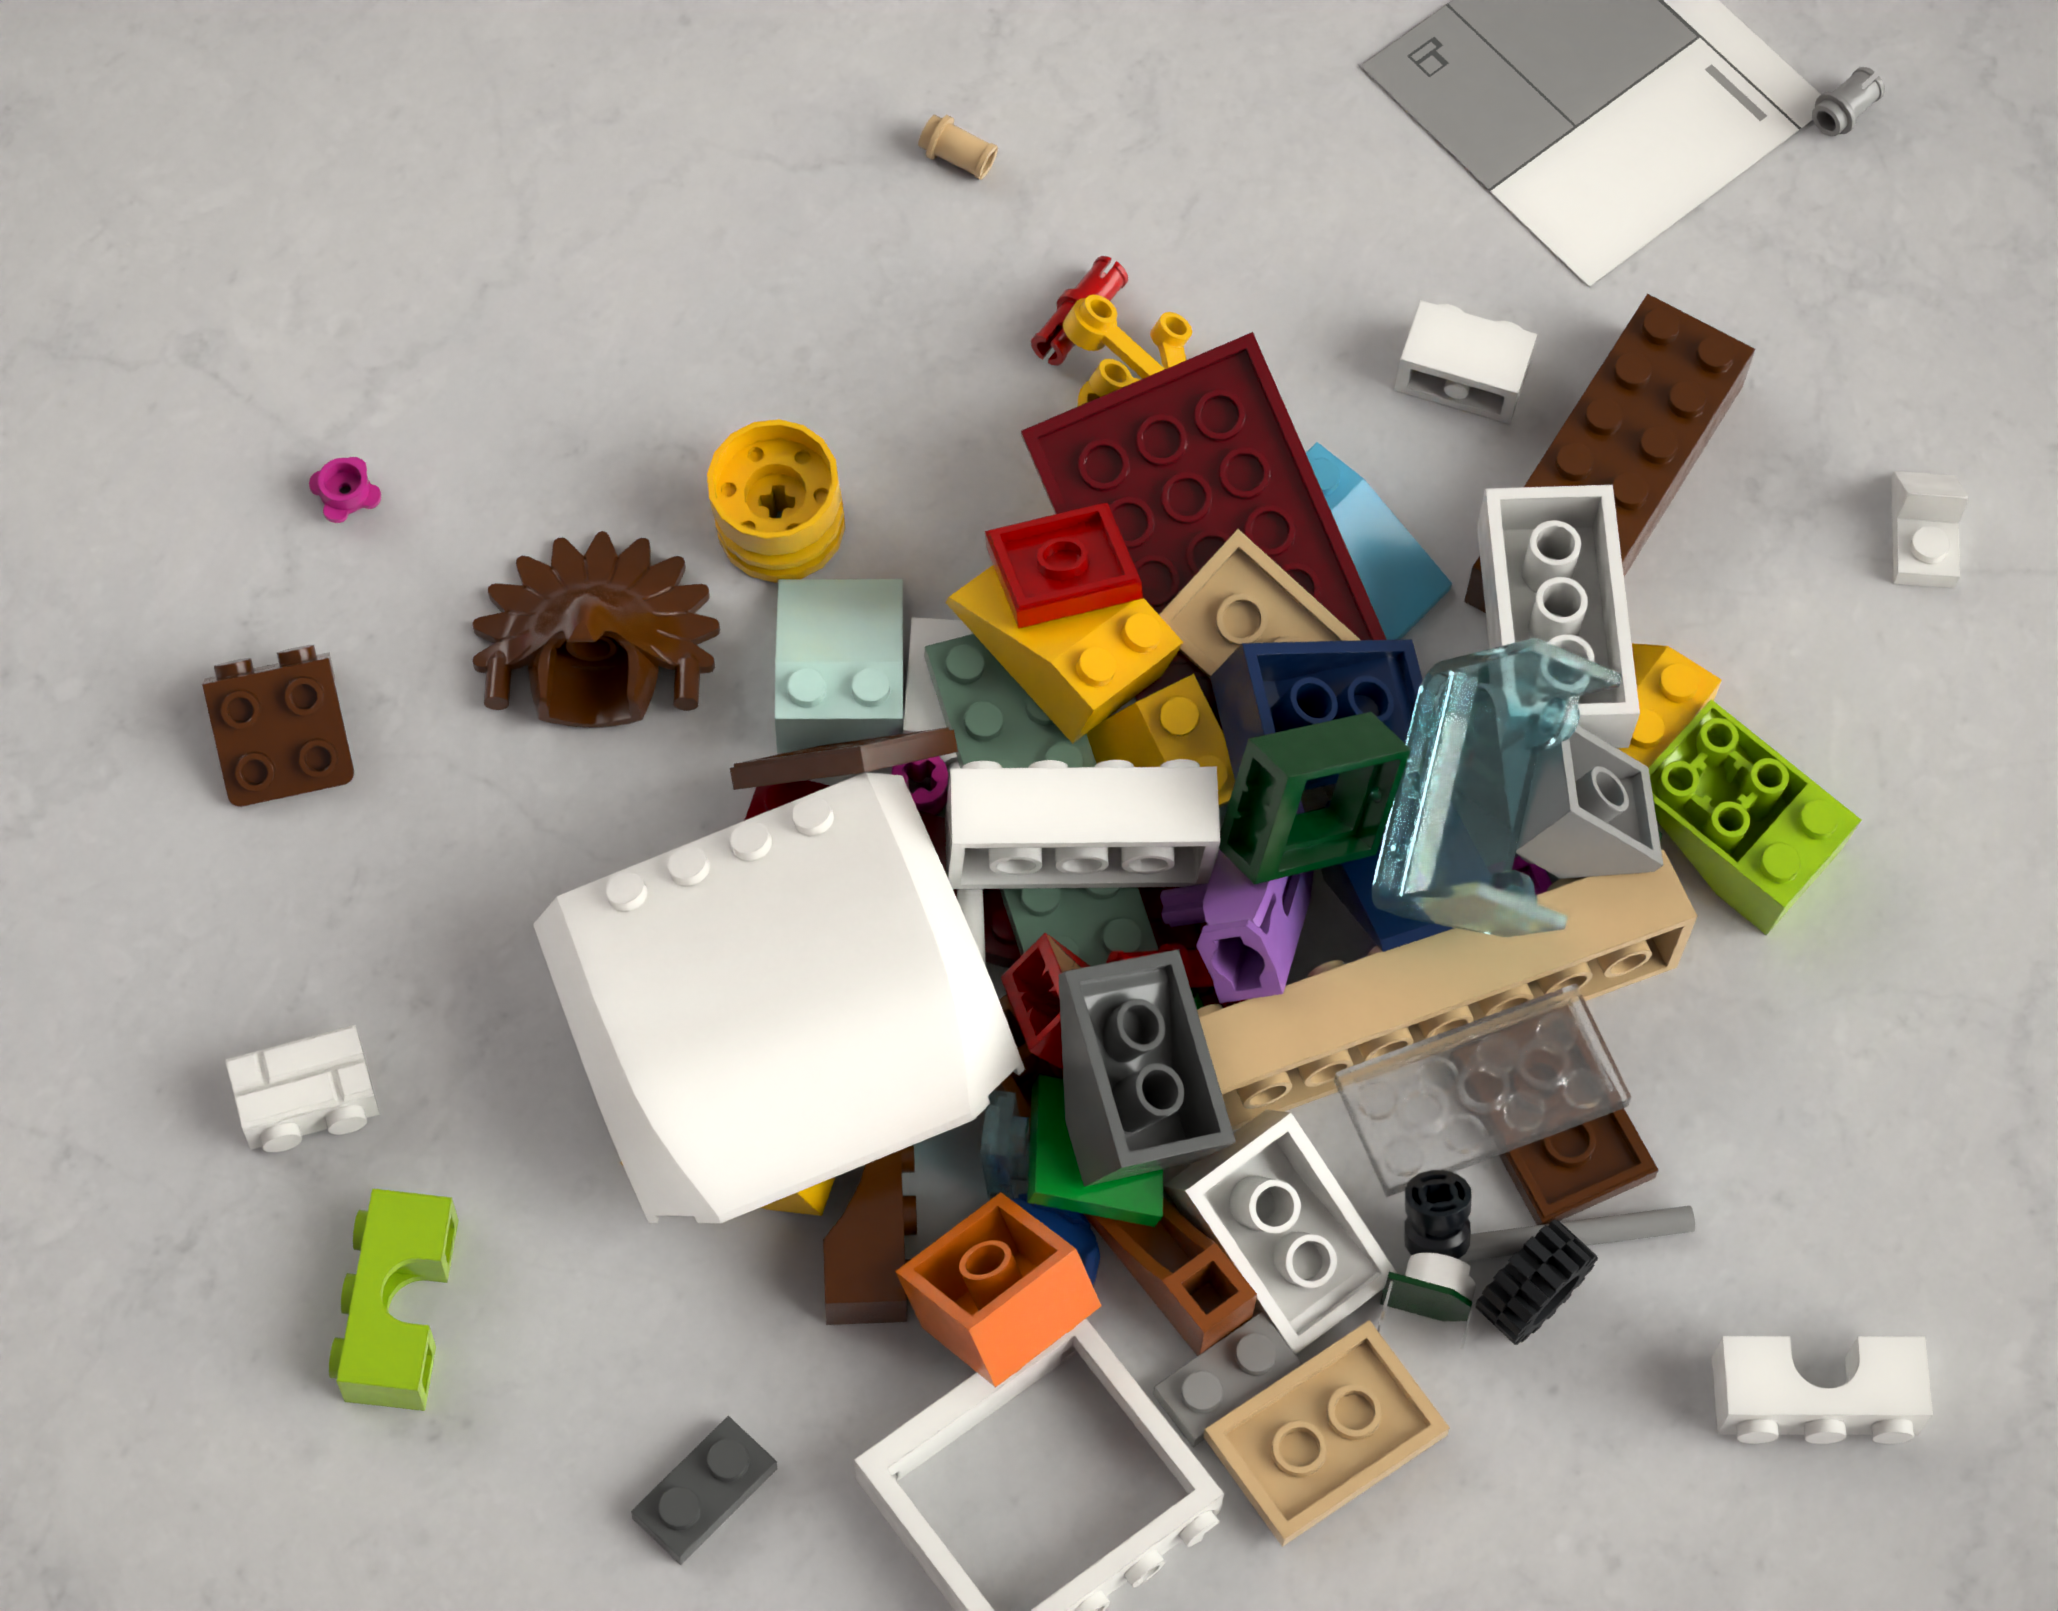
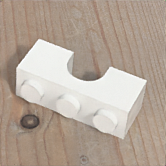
[1712,1336,1933,1444]

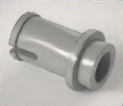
[1812,67,1885,136]

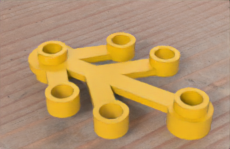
[1063,295,1192,397]

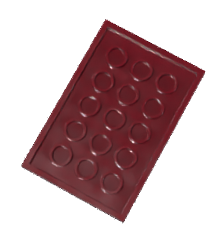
[1021,332,1387,734]

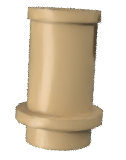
[918,115,998,180]

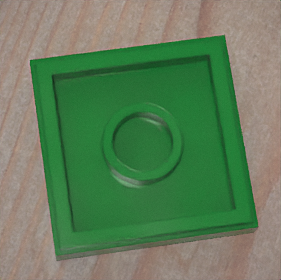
[1027,1074,1163,1227]

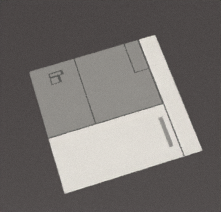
[1361,0,1821,286]

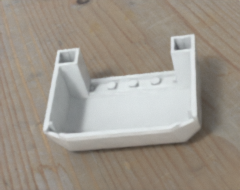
[533,772,1025,1223]

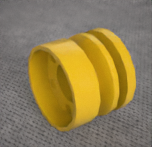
[707,419,846,583]

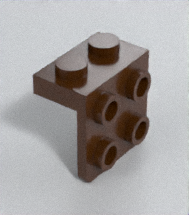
[202,645,354,807]

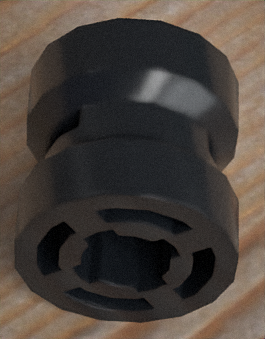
[1404,1170,1472,1259]

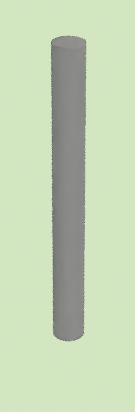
[1459,1206,1695,1262]

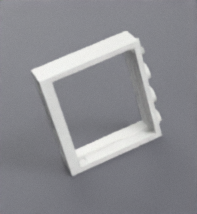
[854,1319,1224,1611]

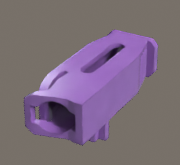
[1160,800,1314,1003]

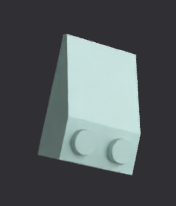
[775,579,903,753]

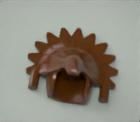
[472,531,720,728]

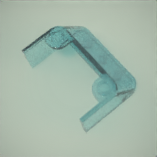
[1372,638,1622,937]

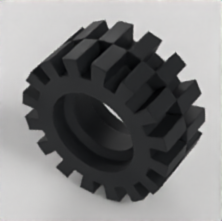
[1475,1219,1598,1345]

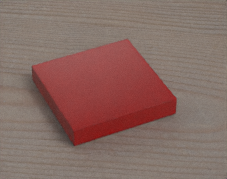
[985,503,1143,629]

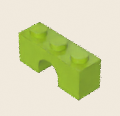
[329,1188,459,1411]

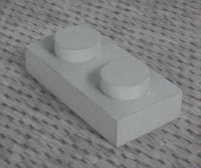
[1153,1312,1303,1447]

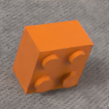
[895,1192,1101,1388]

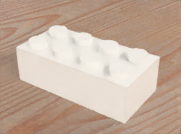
[1477,485,1640,752]
[945,759,1220,889]

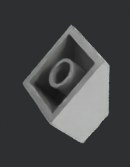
[1502,713,1663,879]

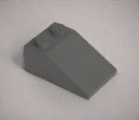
[1058,949,1236,1187]

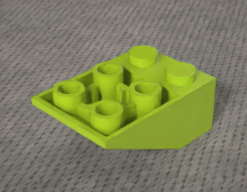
[1649,699,1862,935]

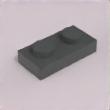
[631,1416,778,1565]

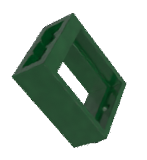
[1218,712,1411,885]

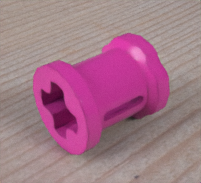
[891,756,948,815]

